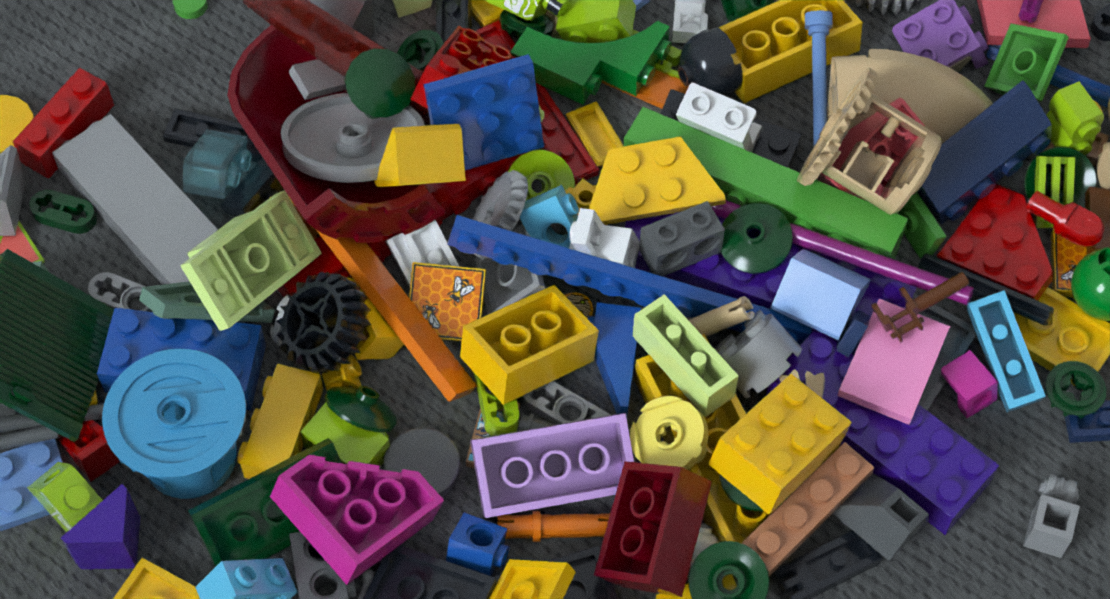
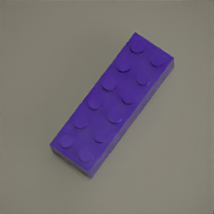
[766,330,999,535]

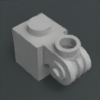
[1023,473,1080,558]

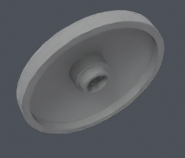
[281,93,425,183]

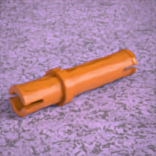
[497,511,610,542]

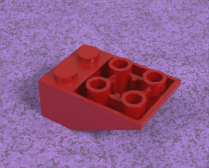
[410,26,515,109]

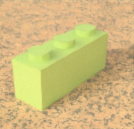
[633,294,739,417]

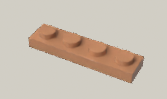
[742,442,874,576]

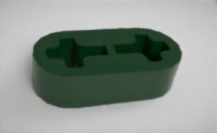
[29,189,97,234]

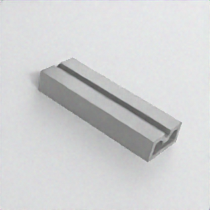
[52,114,218,285]

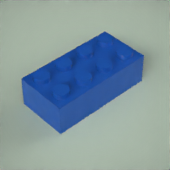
[97,308,266,410]

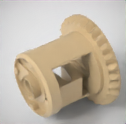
[797,68,942,215]

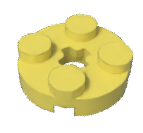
[630,396,708,470]

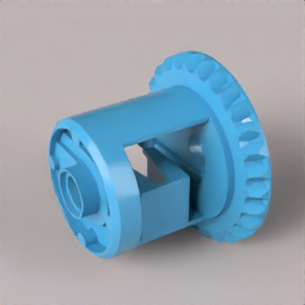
[102,349,247,499]

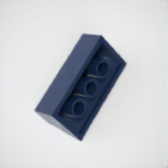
[917,80,1052,224]

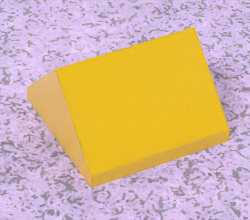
[374,124,466,187]

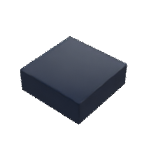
[836,310,870,357]

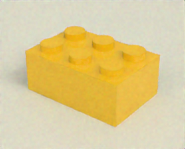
[460,285,599,405]
[708,374,852,515]

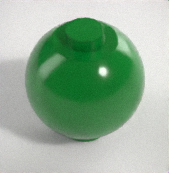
[1071,247,1110,321]

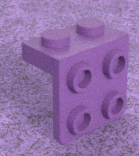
[892,0,989,69]

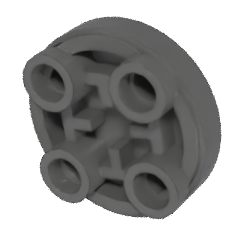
[384,428,461,498]

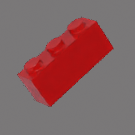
[12,68,114,179]

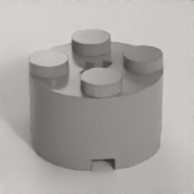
[715,310,802,398]

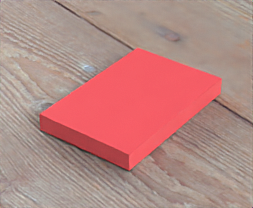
[977,0,1091,48]

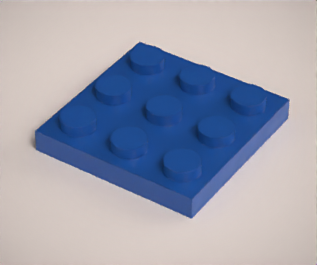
[424,54,544,170]

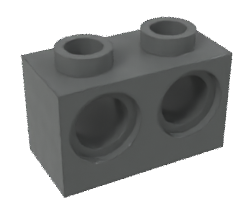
[639,201,725,276]
[289,532,357,599]

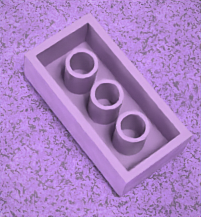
[470,413,634,518]

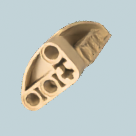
[827,49,993,144]

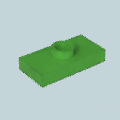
[896,192,946,259]

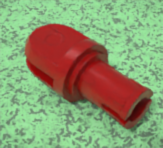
[1026,190,1105,247]

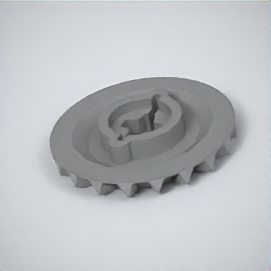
[472,170,528,259]

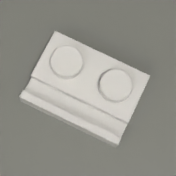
[386,220,459,288]

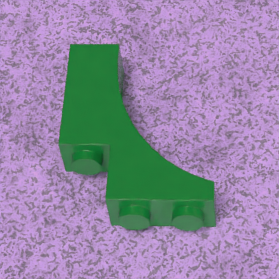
[510,21,672,105]

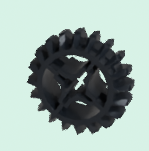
[276,272,372,374]

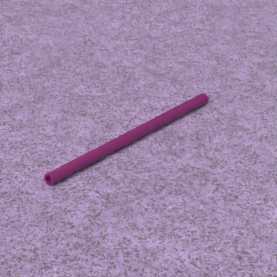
[711,200,974,305]

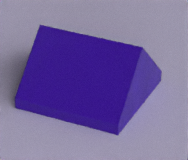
[61,484,141,569]

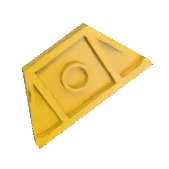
[589,136,726,225]

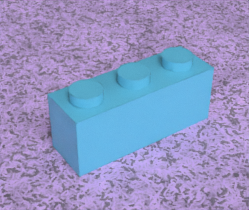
[966,290,1046,412]

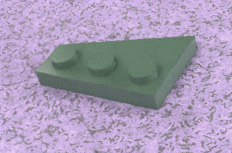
[139,281,275,323]

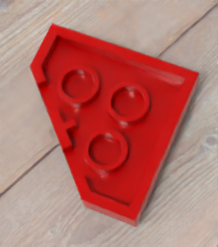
[937,184,1053,301]

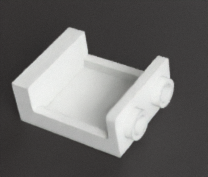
[676,83,763,152]

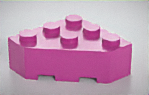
[270,455,444,585]

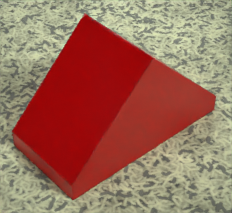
[58,420,120,482]

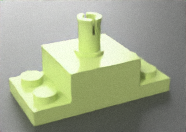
[180,190,322,331]

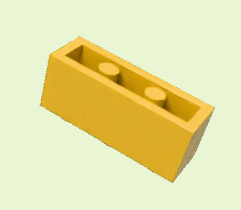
[237,364,323,479]

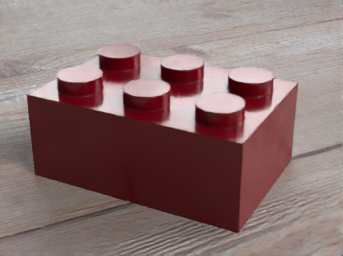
[594,461,712,597]

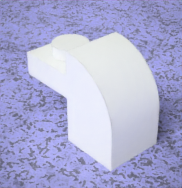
[569,208,640,268]

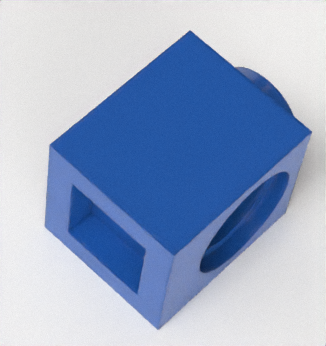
[446,513,510,576]

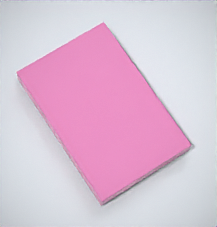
[837,299,950,425]

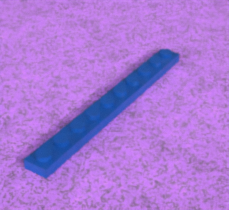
[447,215,812,345]

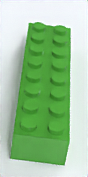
[623,107,908,260]

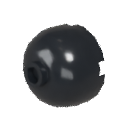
[678,27,743,96]

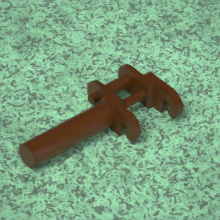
[871,272,970,343]

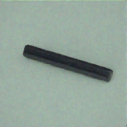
[918,253,1054,325]

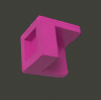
[941,350,998,419]

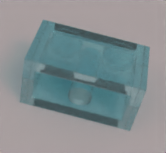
[183,129,252,199]

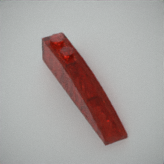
[243,0,428,118]

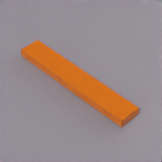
[318,231,477,402]

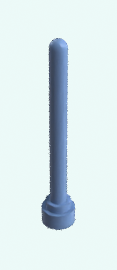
[805,10,833,146]

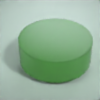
[173,0,208,19]

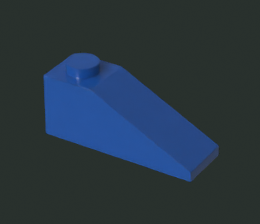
[588,302,641,418]

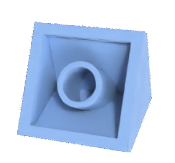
[771,249,871,341]

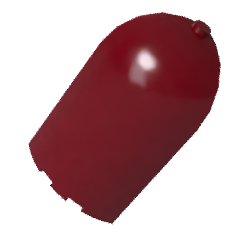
[227,13,446,243]

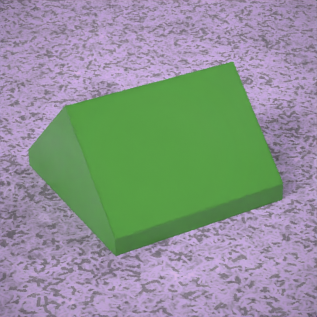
[984,23,1069,103]

